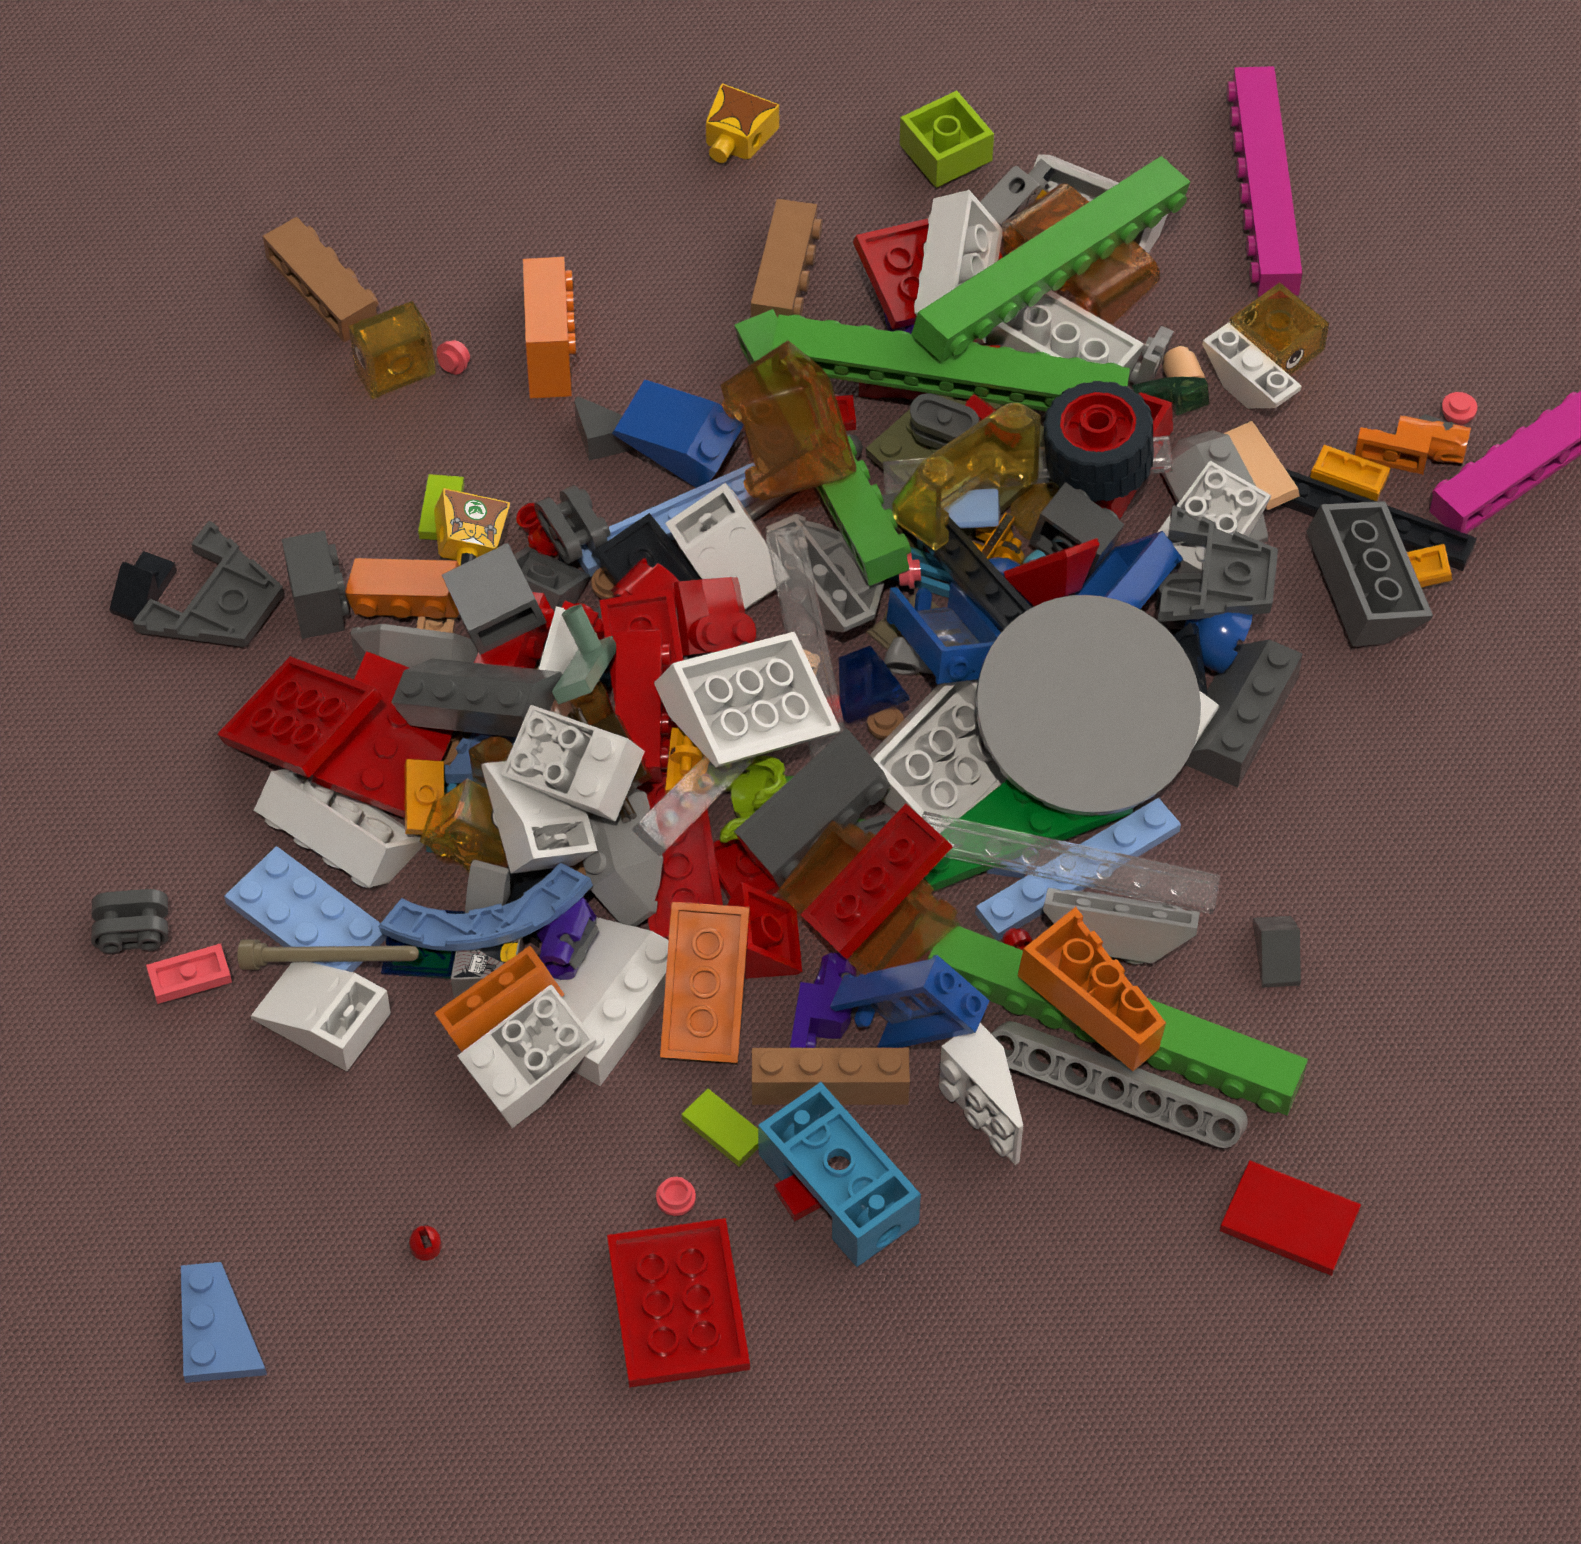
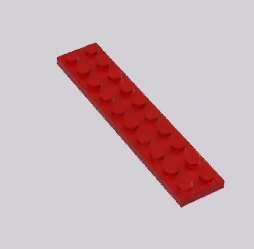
[599,589,723,940]

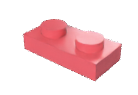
[146,943,232,1004]

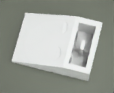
[1158,461,1271,574]
[665,483,791,610]
[501,705,645,822]
[481,761,598,873]
[251,962,391,1071]
[457,984,597,1128]
[939,1023,1023,1165]

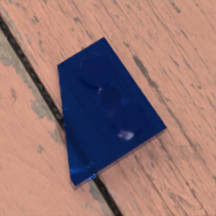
[839,646,910,723]

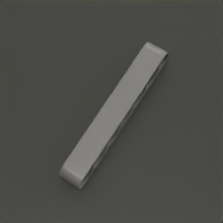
[991,1021,1248,1148]

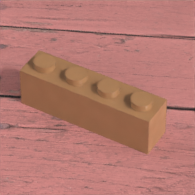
[751,199,823,318]
[263,217,378,342]
[752,1048,910,1105]

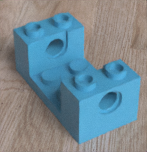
[758,1082,921,1267]

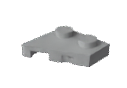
[1129,326,1174,394]

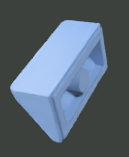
[928,488,1001,529]

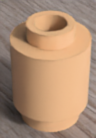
[1163,346,1207,400]

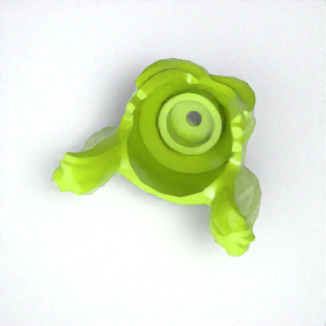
[705,755,787,843]

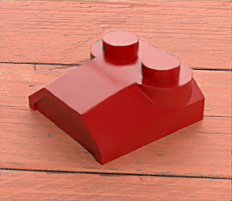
[674,577,756,656]

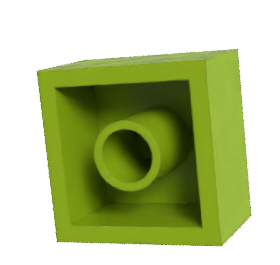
[899,90,994,188]

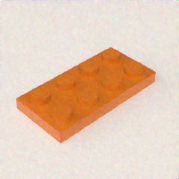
[660,902,750,1063]

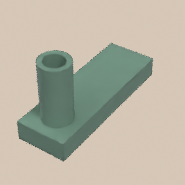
[552,604,616,705]

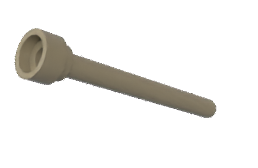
[238,939,419,970]

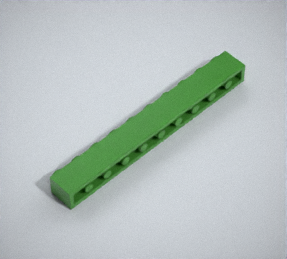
[911,156,1190,362]
[735,309,911,586]
[771,314,1130,411]
[928,921,1308,1116]

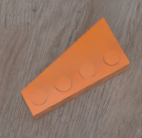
[523,257,576,399]
[1018,906,1166,1071]

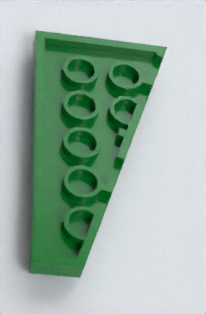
[922,779,1133,893]

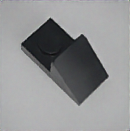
[109,551,177,621]

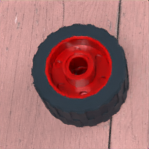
[1044,381,1154,502]

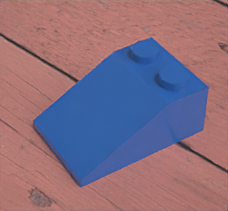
[612,379,746,488]

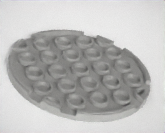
[976,595,1201,816]

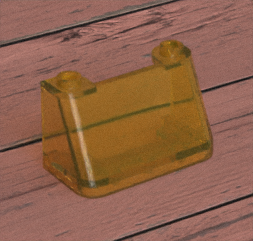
[892,403,1041,551]

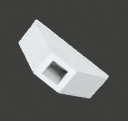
[1202,322,1302,409]

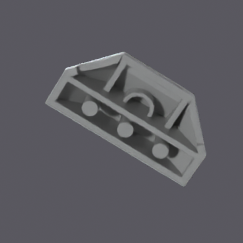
[1161,430,1268,543]
[765,514,884,632]
[351,624,478,668]
[583,788,663,927]
[1043,888,1200,964]

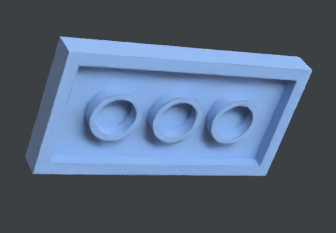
[224,846,388,972]

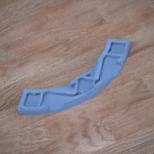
[378,863,593,951]

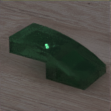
[1132,377,1210,416]

